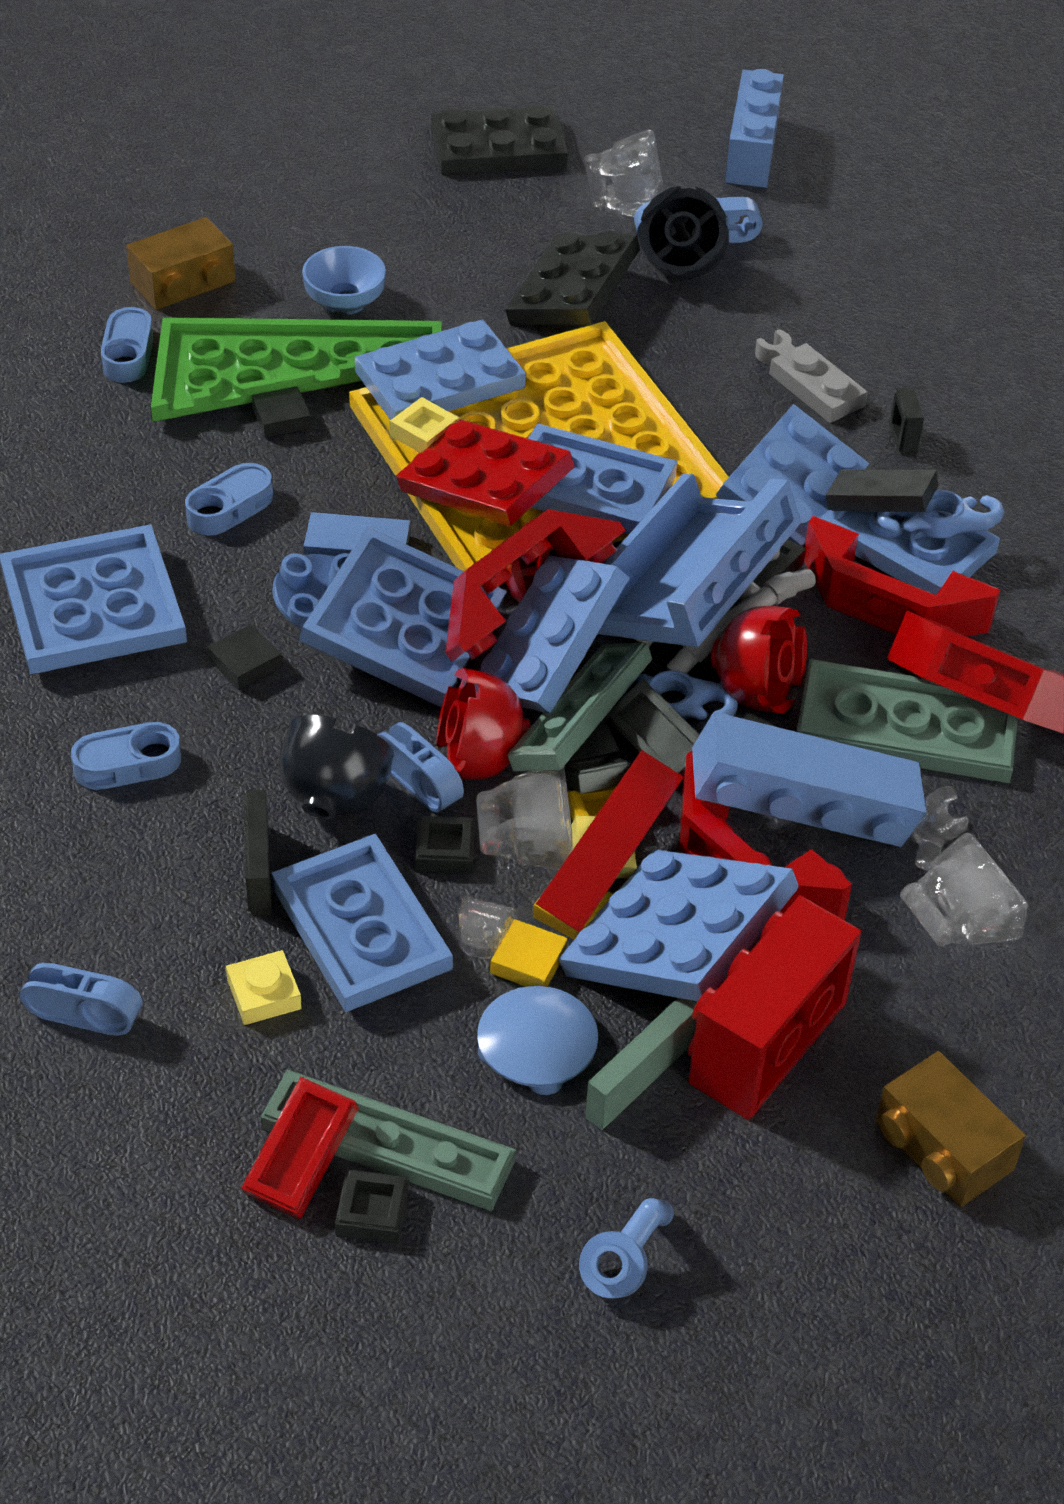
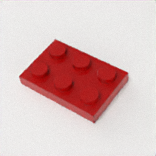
[396,419,575,526]

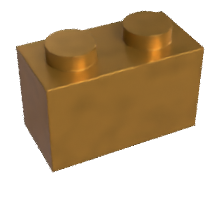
[126,217,236,310]
[876,1051,1026,1207]

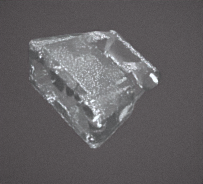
[584,129,664,217]
[476,767,573,871]
[900,833,1028,947]

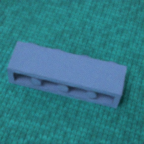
[692,712,927,847]

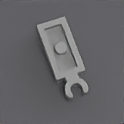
[755,329,868,423]

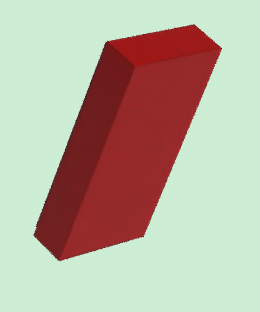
[241,1077,359,1220]

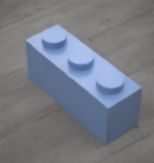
[725,69,784,188]

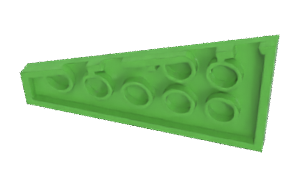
[151,317,442,422]

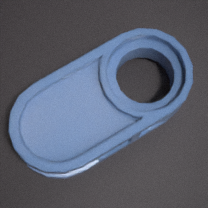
[101,307,154,383]
[185,463,273,536]
[71,722,181,790]
[378,722,464,813]
[20,963,142,1036]

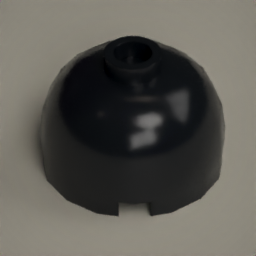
[639,186,729,280]
[279,715,394,820]

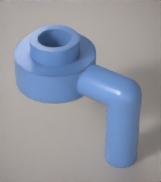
[579,1198,674,1298]

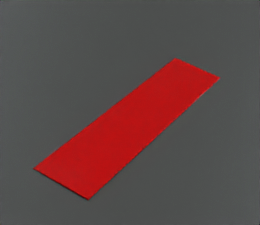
[536,750,684,932]

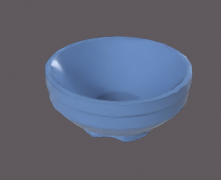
[302,246,386,314]

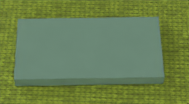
[797,659,1018,783]

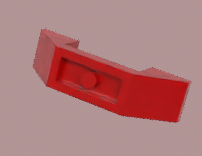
[445,509,626,662]
[804,516,1000,636]
[887,610,1064,734]
[679,751,852,920]

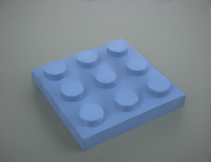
[0,524,187,675]
[299,526,507,707]
[558,849,799,1001]

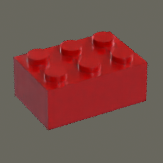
[687,895,862,1121]

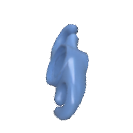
[876,490,1004,538]
[617,670,738,721]

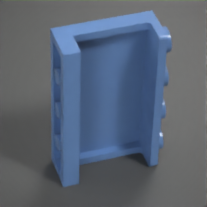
[598,474,801,647]

